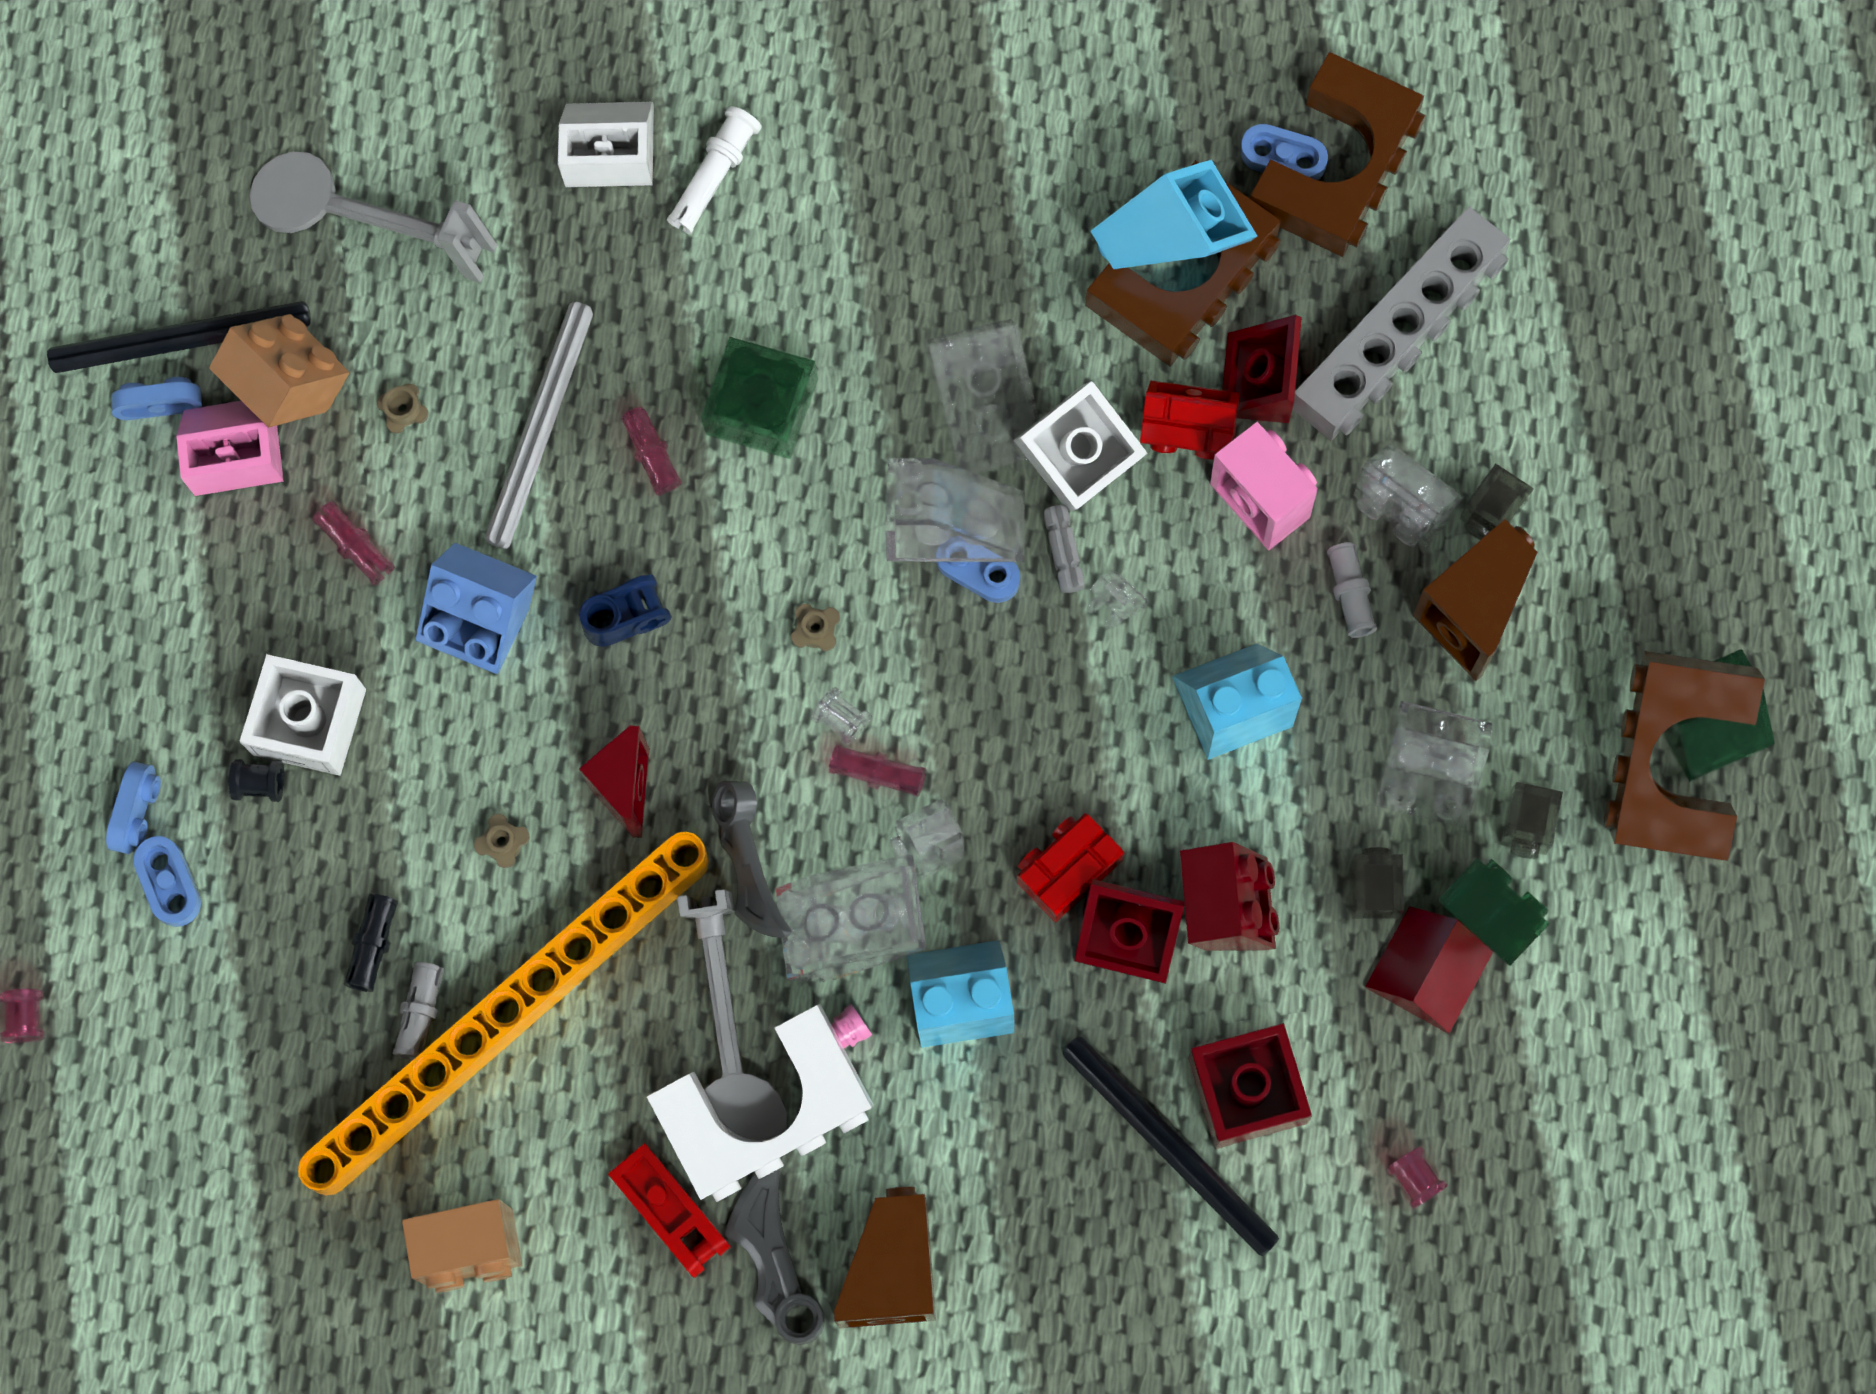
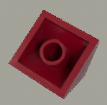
[1222,315,1302,423]
[579,725,650,838]
[1074,879,1185,984]
[1365,906,1493,1034]

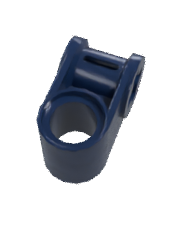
[579,575,672,647]

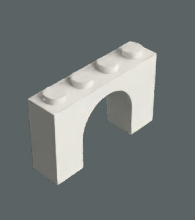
[647,1004,874,1202]

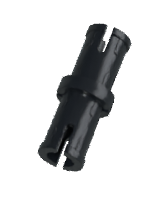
[344,894,398,992]

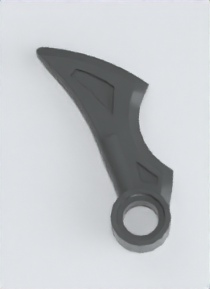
[712,781,792,938]
[724,1168,825,1345]

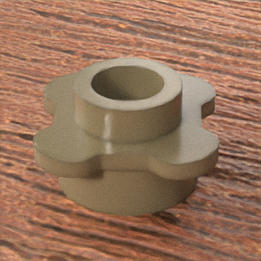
[377,383,429,434]
[791,604,840,651]
[474,814,530,868]

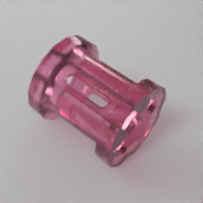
[0,989,45,1043]
[1385,1145,1449,1210]

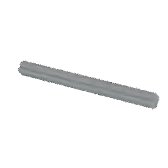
[485,302,593,549]

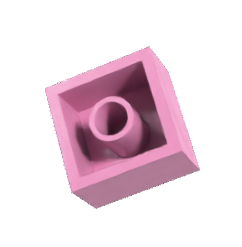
[1210,422,1318,551]

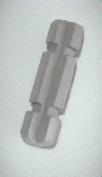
[1044,505,1085,593]

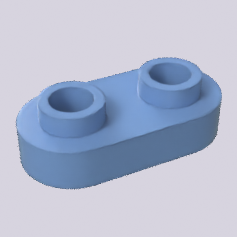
[1240,124,1328,180]
[111,377,202,421]
[936,533,1020,603]
[106,761,161,854]
[133,836,201,927]

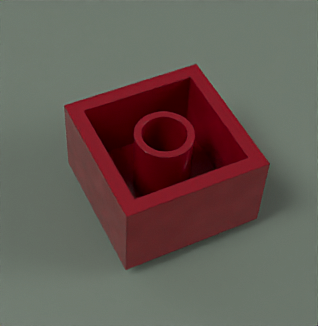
[1188,1023,1312,1149]

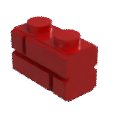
[1140,380,1240,460]
[1017,813,1124,923]

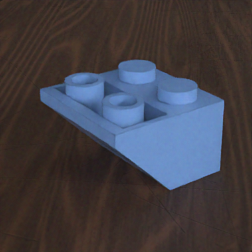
[415,543,537,674]

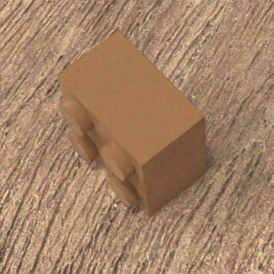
[209,314,350,428]
[402,1199,523,1293]

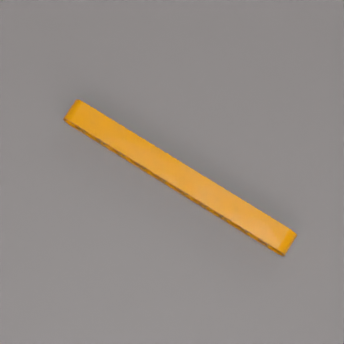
[298,832,709,1196]

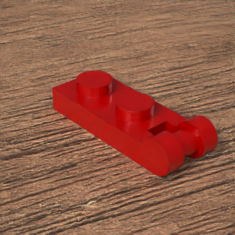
[608,1143,731,1278]

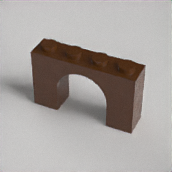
[1250,52,1426,257]
[1086,160,1281,367]
[1604,651,1765,861]

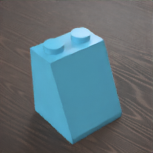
[1091,160,1257,269]
[1172,643,1302,760]
[907,940,1014,1048]

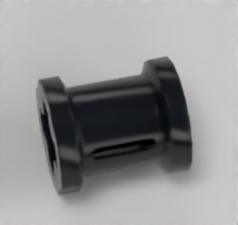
[229,759,285,802]

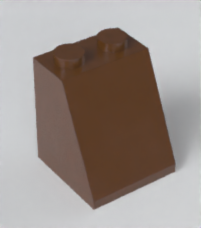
[1413,519,1538,681]
[834,1187,936,1329]

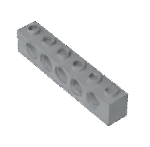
[1293,206,1511,441]

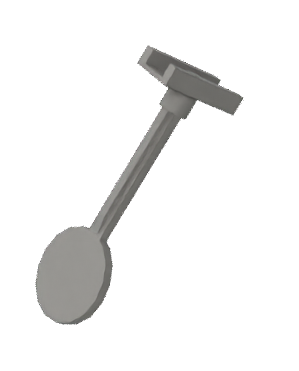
[249,151,498,283]
[677,889,787,1139]

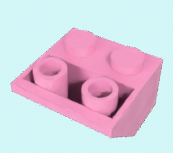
[176,401,284,496]

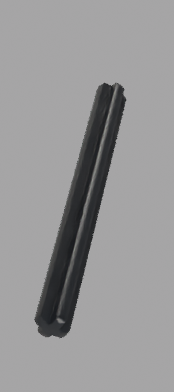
[47,301,311,373]
[1063,1036,1279,1256]

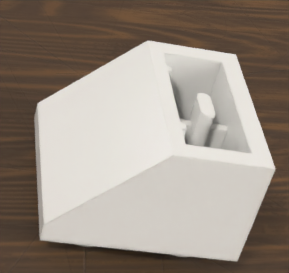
[558,102,654,187]

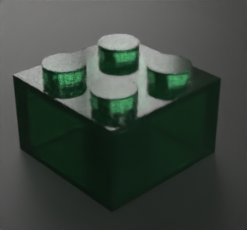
[701,337,818,459]

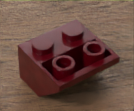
[1180,842,1280,951]

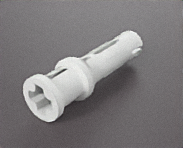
[667,106,762,234]

